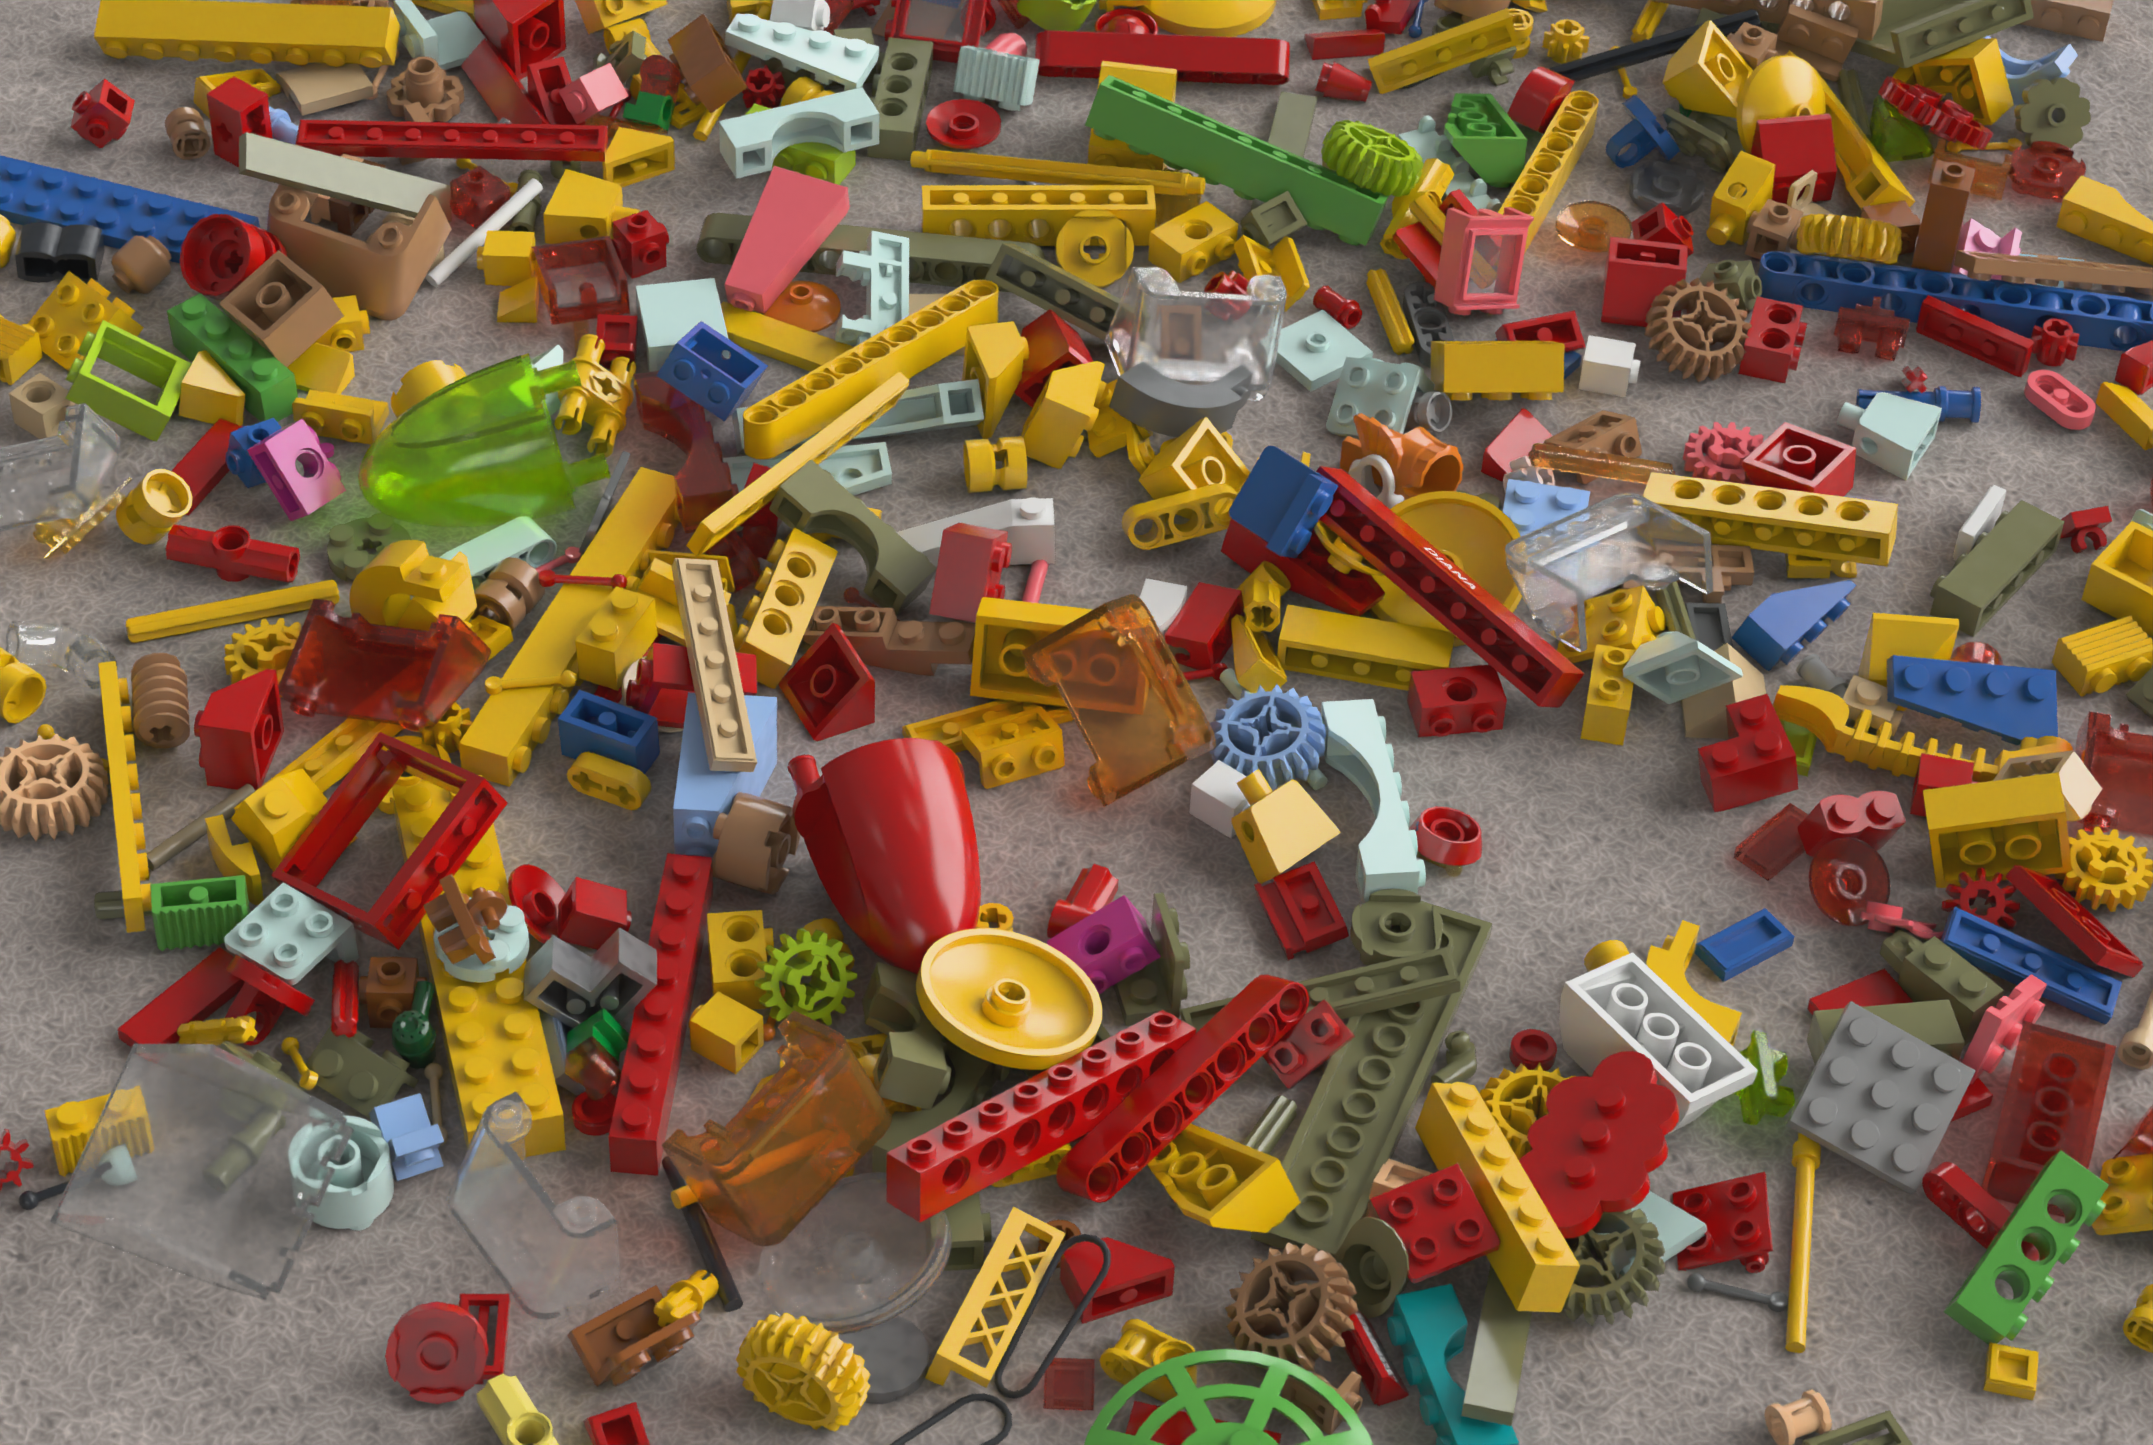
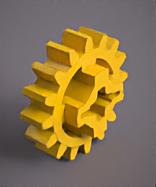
[224,618,320,697]
[2055,827,2153,912]

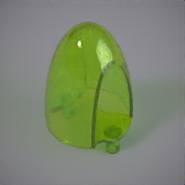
[357,353,611,528]

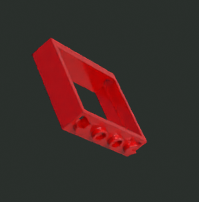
[271,732,508,950]

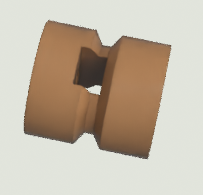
[471,557,545,632]

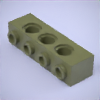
[868,38,933,161]

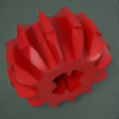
[1941,868,2020,929]

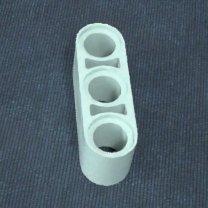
[439,516,557,591]

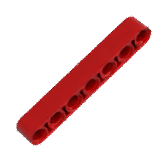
[1035,30,1290,85]
[1056,974,1309,1203]

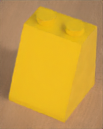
[1088,61,1177,171]

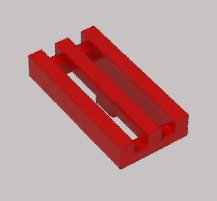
[459,1294,510,1384]

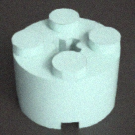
[291,1116,394,1231]

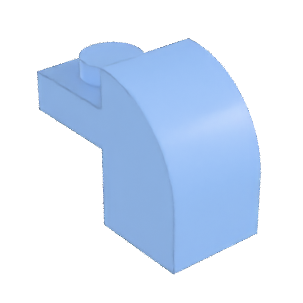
[369,1093,444,1181]

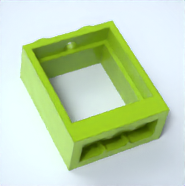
[65,320,192,441]

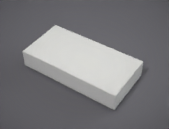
[1952,485,2007,561]

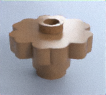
[386,57,464,122]

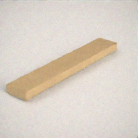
[672,558,757,772]

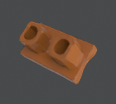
[423,873,507,965]

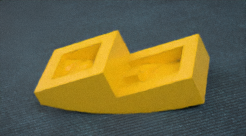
[205,814,264,905]

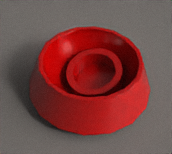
[1094,8,1158,34]
[1409,806,1482,866]

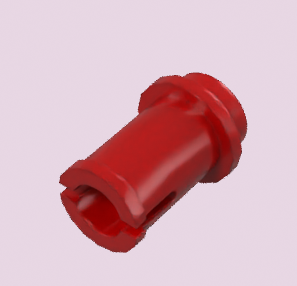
[1313,286,1362,329]

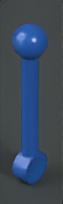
[1408,0,1428,38]

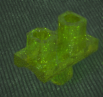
[1733,1030,1795,1125]

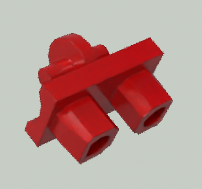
[1263,999,1355,1089]

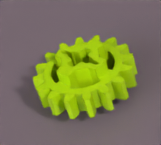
[754,928,857,1031]

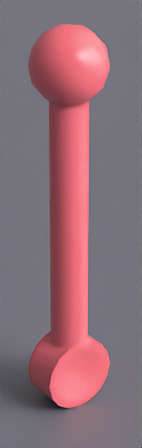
[535,547,581,573]

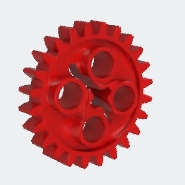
[1878,76,1993,150]

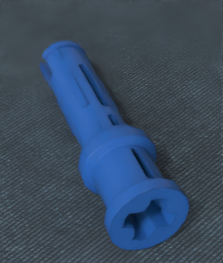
[1856,386,1981,423]

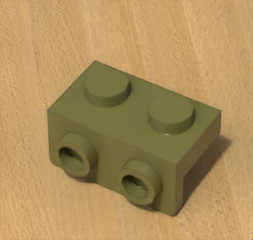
[299,1025,419,1119]

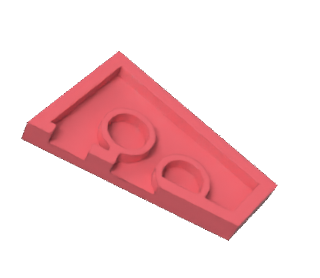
[1961,974,2047,1085]

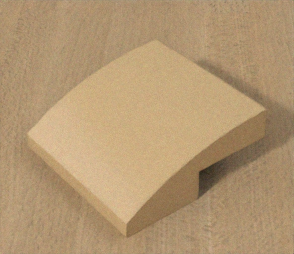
[276,63,373,116]

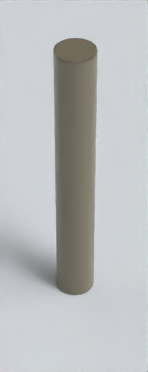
[147,784,255,871]

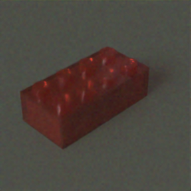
[1981,1021,2116,1218]

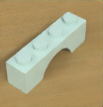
[719,87,879,179]

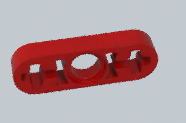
[1922,1162,2039,1261]

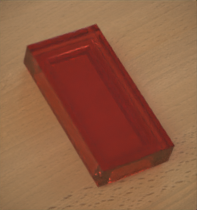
[1734,803,1808,881]

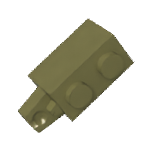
[1879,929,2004,1047]

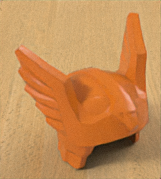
[1353,413,1463,500]

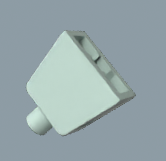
[1837,392,1942,480]

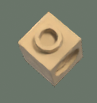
[9,373,79,444]

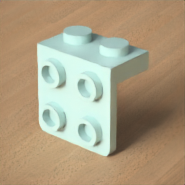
[393,0,487,70]
[1326,356,1435,438]
[224,882,359,985]

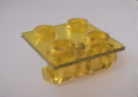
[33,477,132,559]

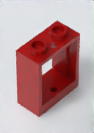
[626,643,757,729]

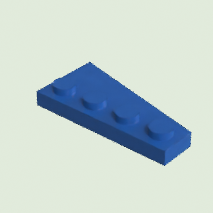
[1887,655,2058,746]

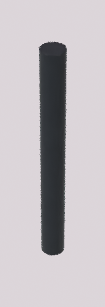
[661,1154,743,1312]

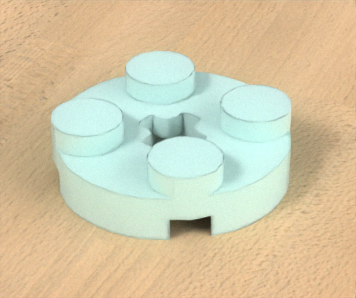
[434,897,529,983]

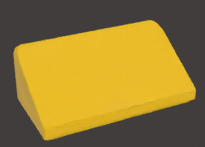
[287,342,355,394]
[2096,382,2153,450]

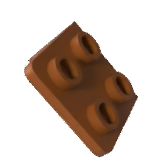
[567,1285,702,1387]

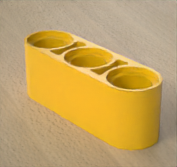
[1122,483,1238,550]

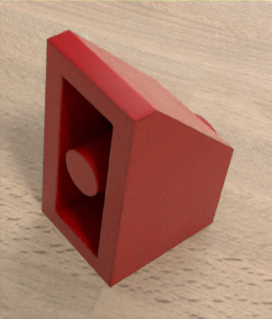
[1060,1237,1175,1324]

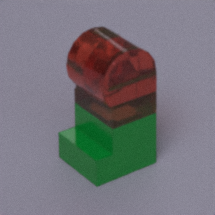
[622,55,681,132]
[565,1008,630,1101]

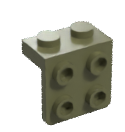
[1662,107,1746,173]

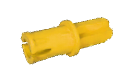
[653,1270,719,1327]

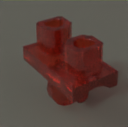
[1833,296,1910,361]
[704,525,775,593]

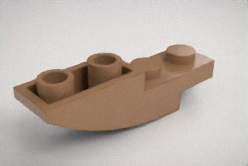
[803,606,975,676]

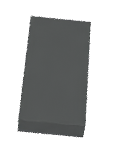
[1684,603,1733,651]

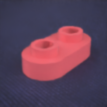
[2024,370,2096,430]

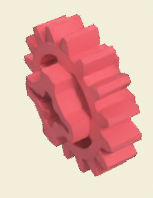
[1683,422,1764,485]

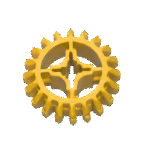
[1796,213,1902,265]
[1480,1063,1576,1161]
[736,1313,870,1431]

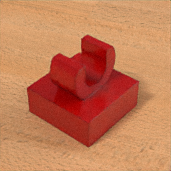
[2060,506,2112,554]

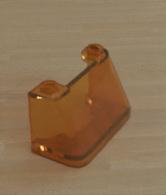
[1021,594,1216,807]

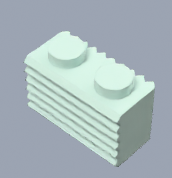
[953,45,1039,111]

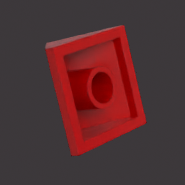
[778,623,875,742]

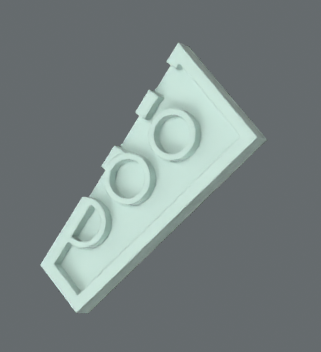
[725,13,879,91]
[722,442,892,532]

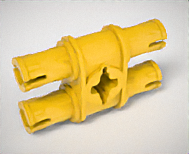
[555,334,636,458]

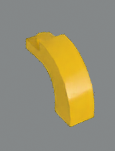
[349,540,468,639]
[1646,920,1742,1046]

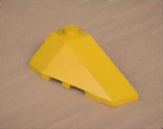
[1147,1123,1301,1233]

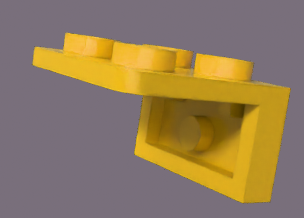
[28,271,144,371]
[1557,585,1666,664]
[2092,1153,2153,1235]

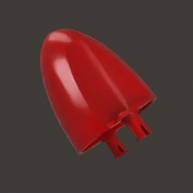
[787,738,981,975]

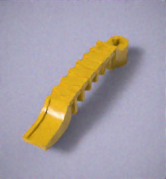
[1773,685,2073,783]

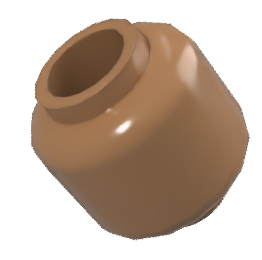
[111,236,172,294]

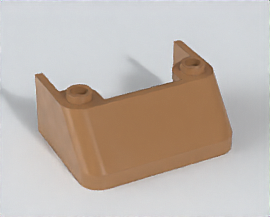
[267,184,452,320]

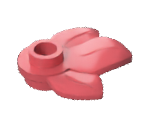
[1860,901,1943,940]

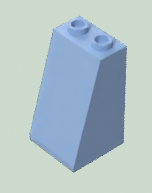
[673,692,777,858]

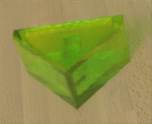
[1870,94,1935,162]

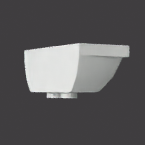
[1559,953,1758,1135]

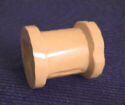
[1765,1389,1832,1445]

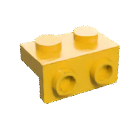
[1233,235,1310,312]

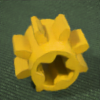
[1542,19,1590,64]
[419,700,472,753]

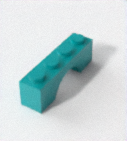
[1387,1284,1519,1445]

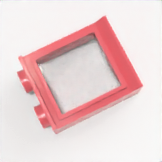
[1434,207,1534,315]

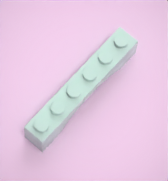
[732,379,984,455]
[1321,699,1426,904]

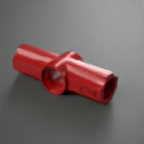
[165,524,300,583]

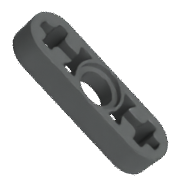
[1403,282,1455,368]

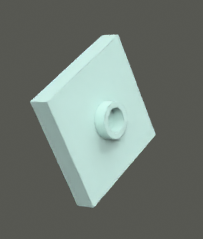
[1261,310,1373,392]

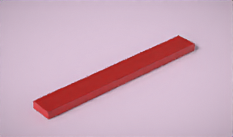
[295,119,608,162]

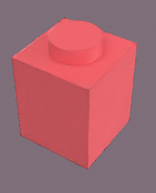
[558,63,628,125]

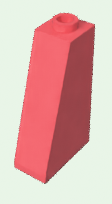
[725,166,850,314]

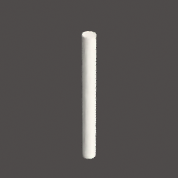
[426,178,543,288]

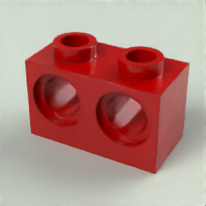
[1738,296,1808,384]

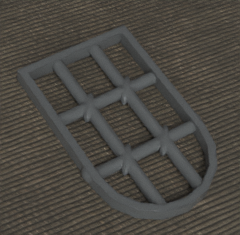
[579,451,630,554]

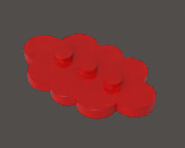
[1519,1051,1680,1239]

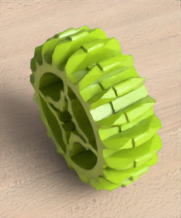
[1321,120,1424,197]

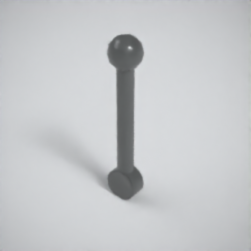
[1687,1273,1788,1312]

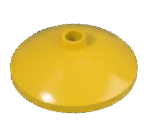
[1737,55,1826,154]

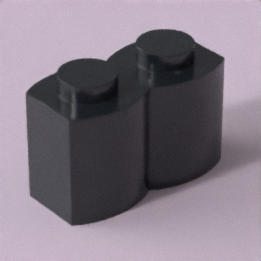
[15,222,105,284]

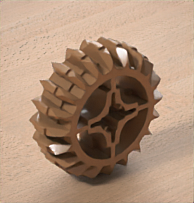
[1644,277,1752,383]
[1225,1242,1359,1372]

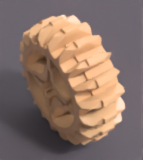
[0,733,109,841]

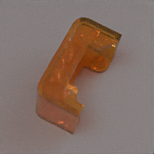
[661,1011,892,1247]

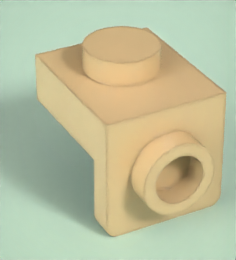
[1842,675,1904,737]

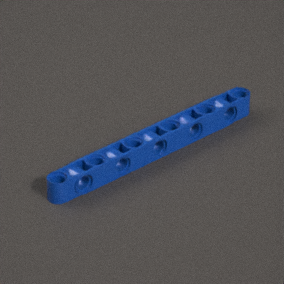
[1757,251,2153,351]

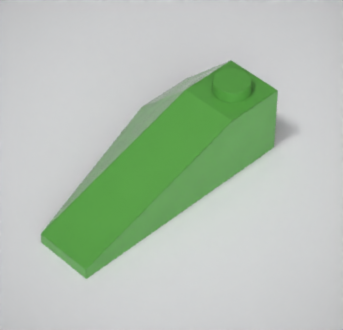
[1444,93,1527,188]

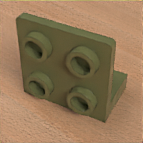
[1113,892,1190,1026]

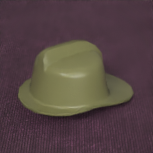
[1334,1216,1409,1319]

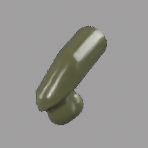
[1431,1030,1477,1084]

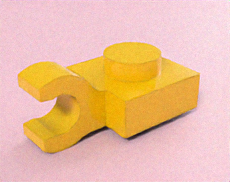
[1785,553,1857,579]

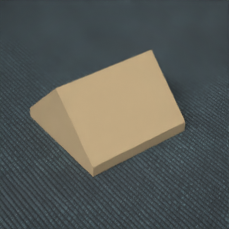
[1681,643,1766,739]

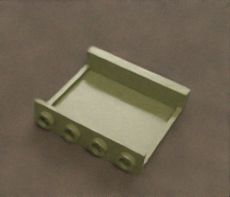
[1850,0,2034,68]

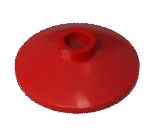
[926,99,1001,149]
[508,864,570,944]

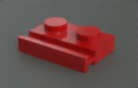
[1254,861,1349,960]

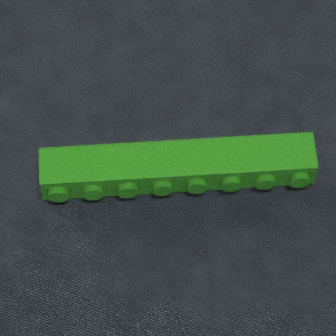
[1085,75,1389,246]

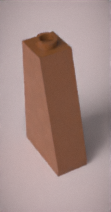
[1911,160,1976,273]

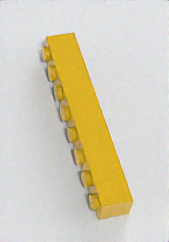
[94,0,401,68]

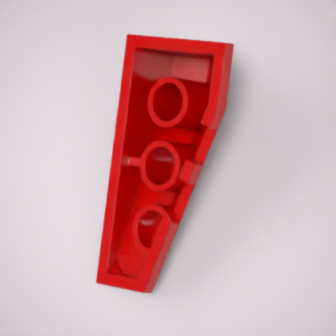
[1221,518,1385,617]

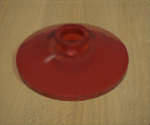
[1809,837,1891,926]

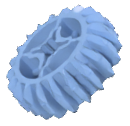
[1208,684,1326,790]

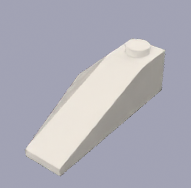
[897,498,1055,567]

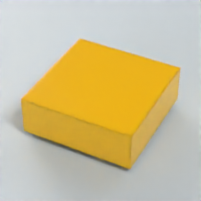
[1983,1342,2039,1400]

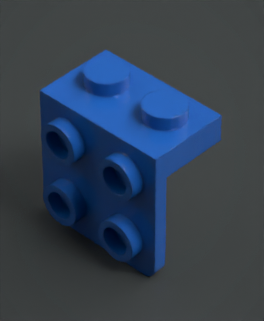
[1229,446,1339,558]

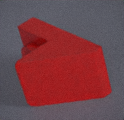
[527,56,586,125]

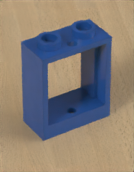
[656,321,768,422]

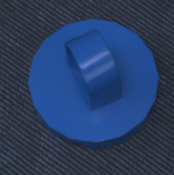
[1605,95,1680,168]

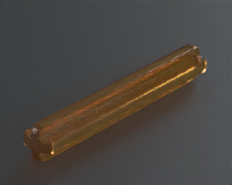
[1528,443,1676,484]

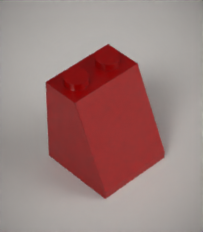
[473,0,566,81]

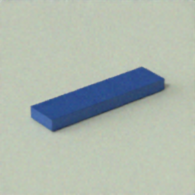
[1941,907,2122,1024]

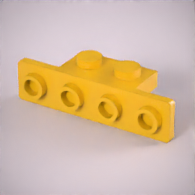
[1087,350,1156,475]

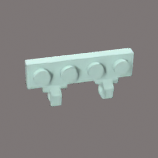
[835,231,909,346]

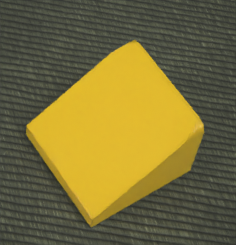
[497,277,539,323]

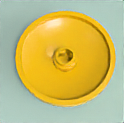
[1136,0,1276,37]
[1369,491,1527,647]
[916,928,1102,1070]

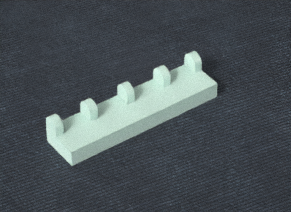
[1398,116,1502,213]

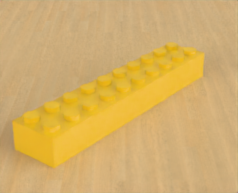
[392,775,566,1167]

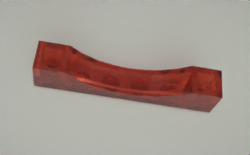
[633,371,739,533]

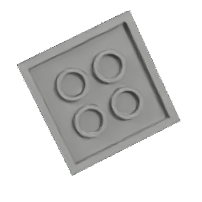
[1785,1001,1976,1195]

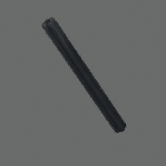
[1549,9,1761,82]

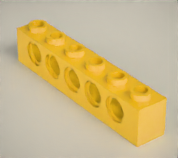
[921,185,1156,246]
[1640,472,1898,567]

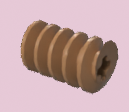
[131,653,190,748]

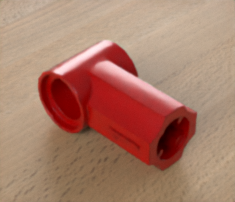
[1047,864,1118,939]

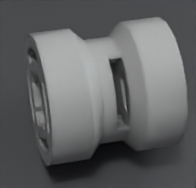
[1404,391,1452,432]

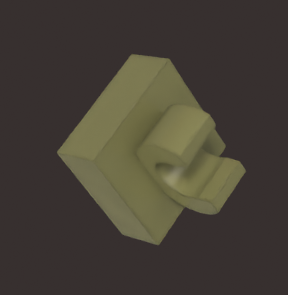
[1469,46,1517,86]

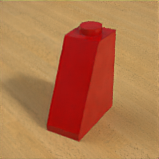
[1014,309,1094,408]

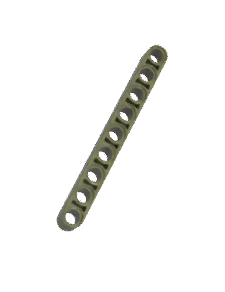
[696,213,1045,293]

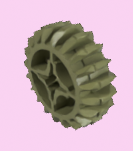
[1562,1208,1665,1327]

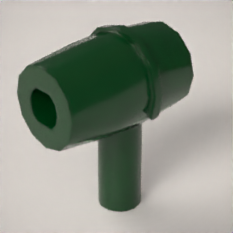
[392,981,436,1069]

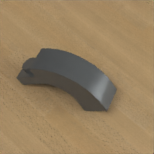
[1109,361,1254,437]

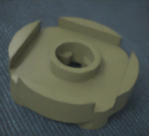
[327,512,411,582]
[1350,889,1443,966]

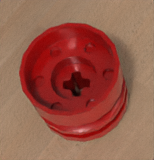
[180,214,287,301]

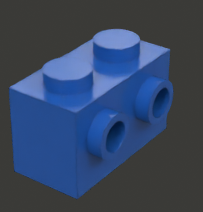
[558,690,660,774]

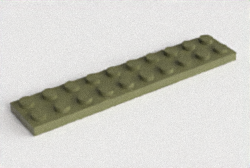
[1251,901,1492,1257]

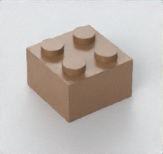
[219,250,344,367]

